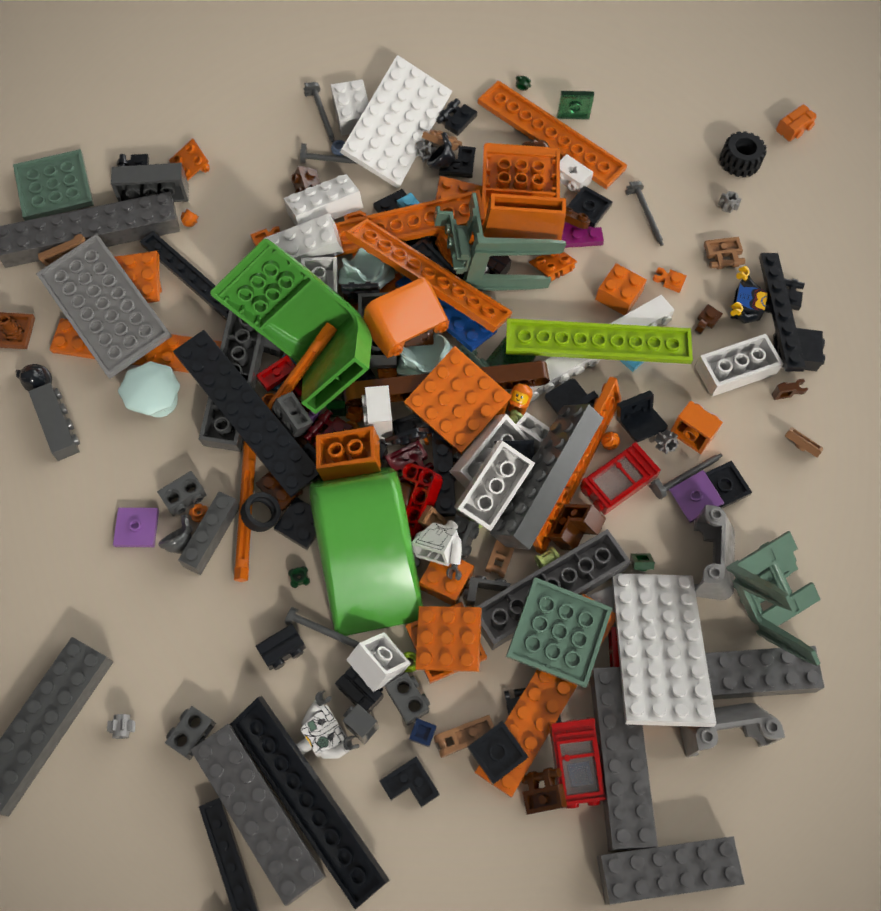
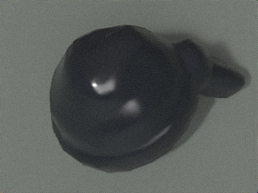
[427,132,455,169]
[15,364,52,391]

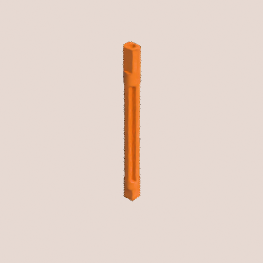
[267,323,337,414]
[234,441,256,582]

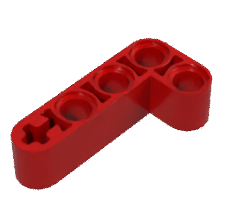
[402,463,443,541]

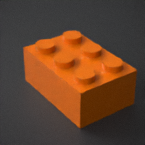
[316,426,381,481]

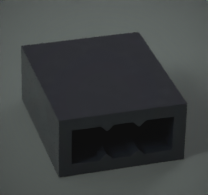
[773,328,825,371]

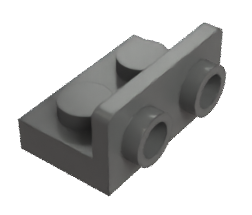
[454,515,479,561]

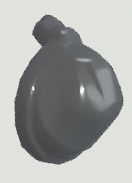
[159,514,193,554]

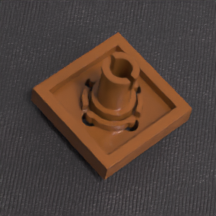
[0,312,35,349]

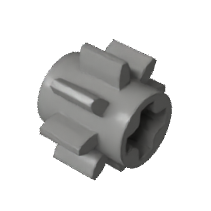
[417,141,437,162]
[718,191,741,213]
[654,429,679,454]
[107,714,135,739]

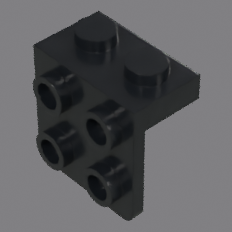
[545,378,599,415]
[617,390,668,442]
[384,413,434,446]

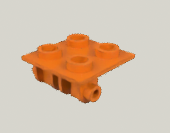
[169,138,210,181]
[529,252,577,281]

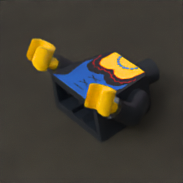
[730,266,772,324]

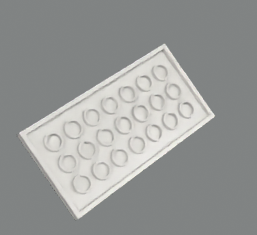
[340,55,452,189]
[611,573,716,727]

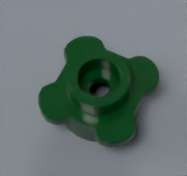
[516,76,531,91]
[288,566,310,588]

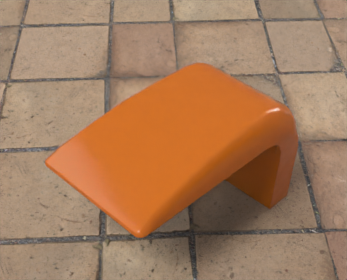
[482,143,566,240]

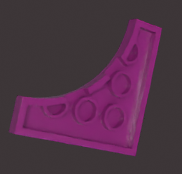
[562,222,604,248]

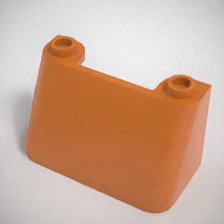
[363,277,449,359]

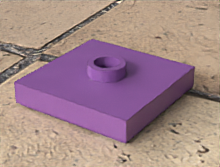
[669,470,724,523]
[113,508,159,547]

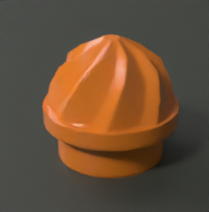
[181,209,199,227]
[601,431,620,450]

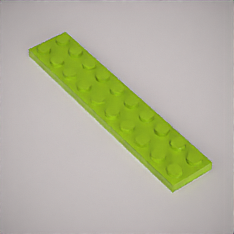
[506,318,693,364]

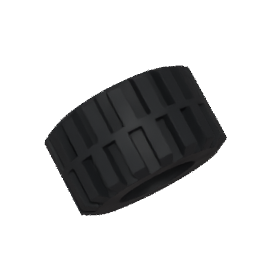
[720,131,767,178]

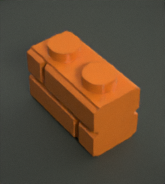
[776,104,817,141]

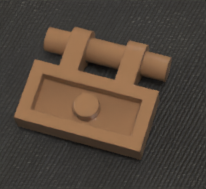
[422,129,462,150]
[704,237,746,269]

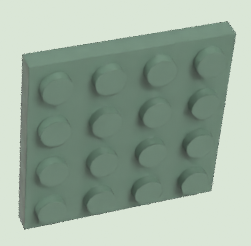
[13,149,94,221]
[506,577,612,688]

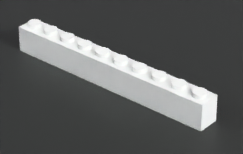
[530,294,674,402]

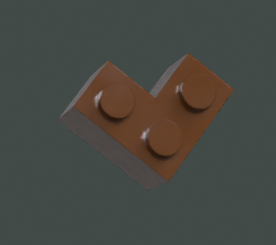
[548,504,606,550]

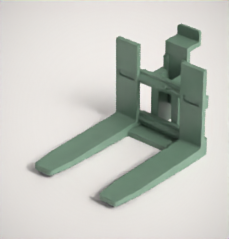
[434,193,566,291]
[726,531,821,666]

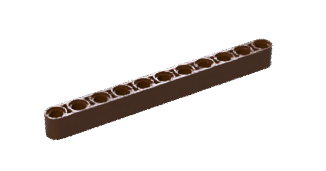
[344,361,550,407]

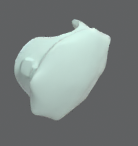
[338,248,395,289]
[397,332,453,376]
[118,361,180,417]

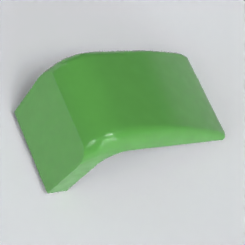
[210,239,372,414]
[309,467,423,636]

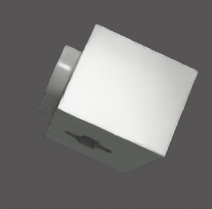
[560,154,593,193]
[516,412,550,451]

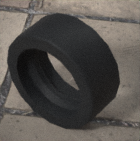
[240,492,281,532]

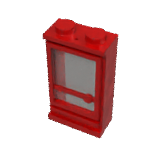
[580,442,661,515]
[548,717,606,809]

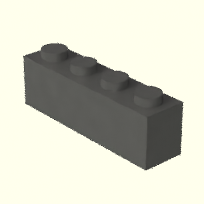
[28,383,80,461]
[178,492,239,575]

